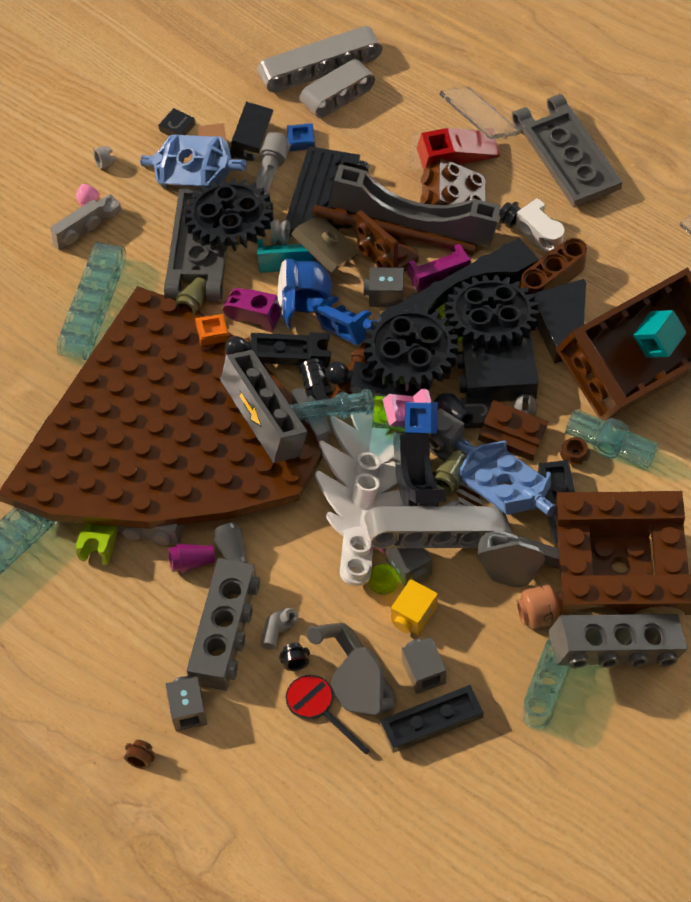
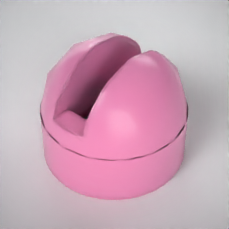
[76,184,100,206]

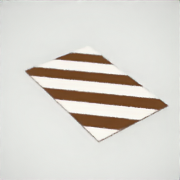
[456,482,482,506]

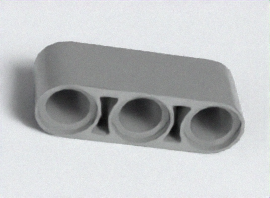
[300,59,376,118]

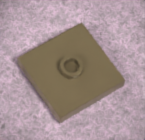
[291,217,360,273]

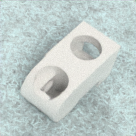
[516,198,564,253]

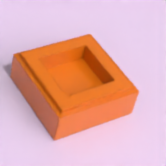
[195,314,229,346]

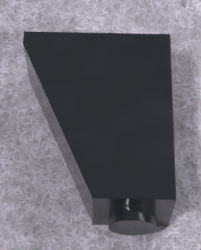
[533,279,586,364]

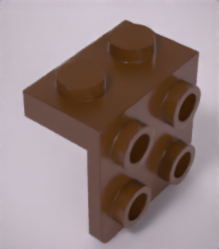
[420,157,485,205]

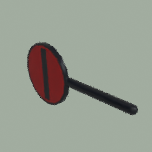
[285,675,369,754]

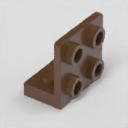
[356,210,419,272]

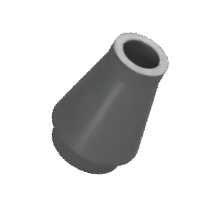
[213,522,248,563]

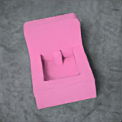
[383,389,431,427]

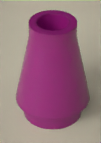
[168,544,215,574]

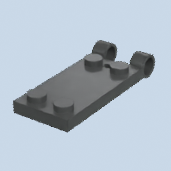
[512,94,623,208]
[164,189,228,302]

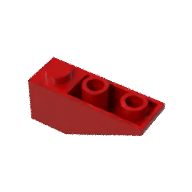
[417,128,500,171]

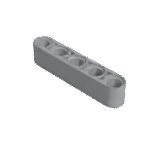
[257,26,383,93]
[364,506,513,549]

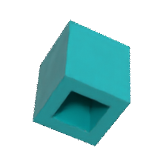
[633,310,686,358]

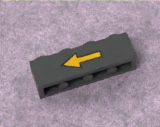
[220,350,307,463]

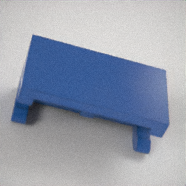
[313,296,378,346]

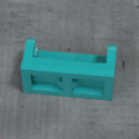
[257,238,314,273]

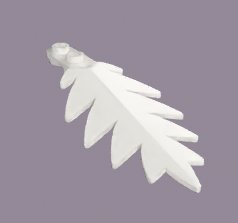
[315,396,404,586]

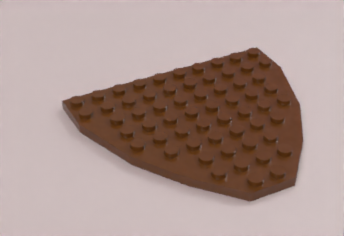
[0,286,323,529]

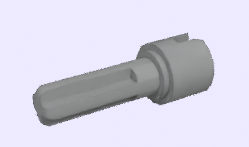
[255,132,291,194]

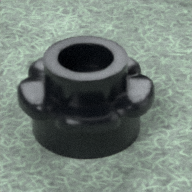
[499,202,521,227]
[279,643,310,671]

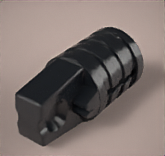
[299,359,332,414]

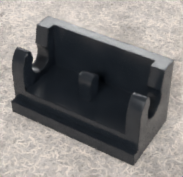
[230,101,274,161]

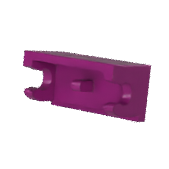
[407,244,471,293]

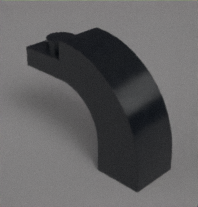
[393,431,446,506]

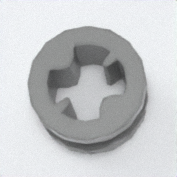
[271,220,290,245]

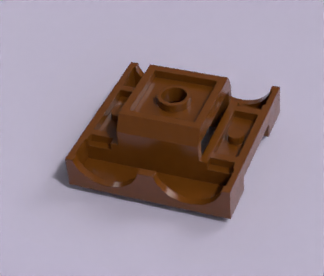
[555,491,691,615]

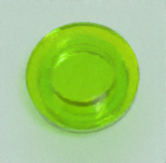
[368,564,399,595]

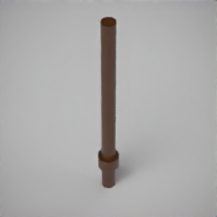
[312,205,475,255]

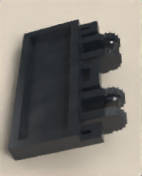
[286,146,370,236]

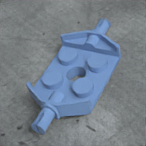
[140,135,247,189]
[456,438,557,517]

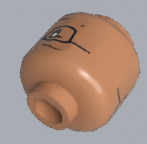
[516,584,562,630]

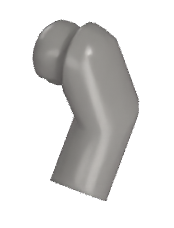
[260,608,298,649]

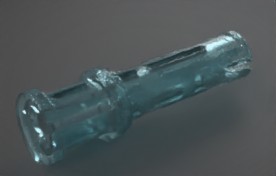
[289,389,374,421]

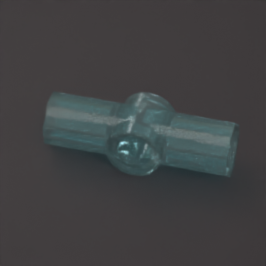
[565,409,659,469]

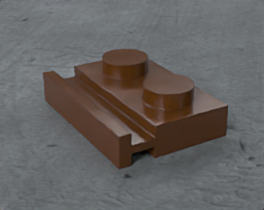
[477,400,549,461]

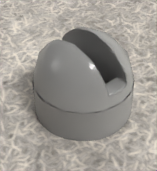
[93,146,115,169]
[513,394,537,416]

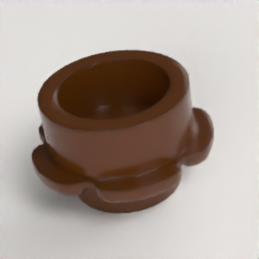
[560,437,590,466]
[124,740,156,769]

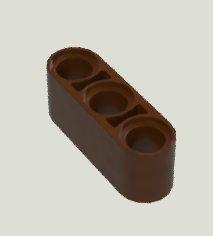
[521,238,587,295]

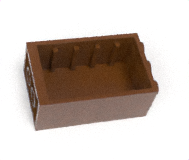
[556,267,691,423]

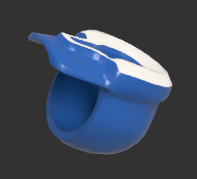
[278,259,333,330]

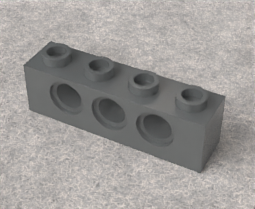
[186,558,260,691]
[549,614,688,668]

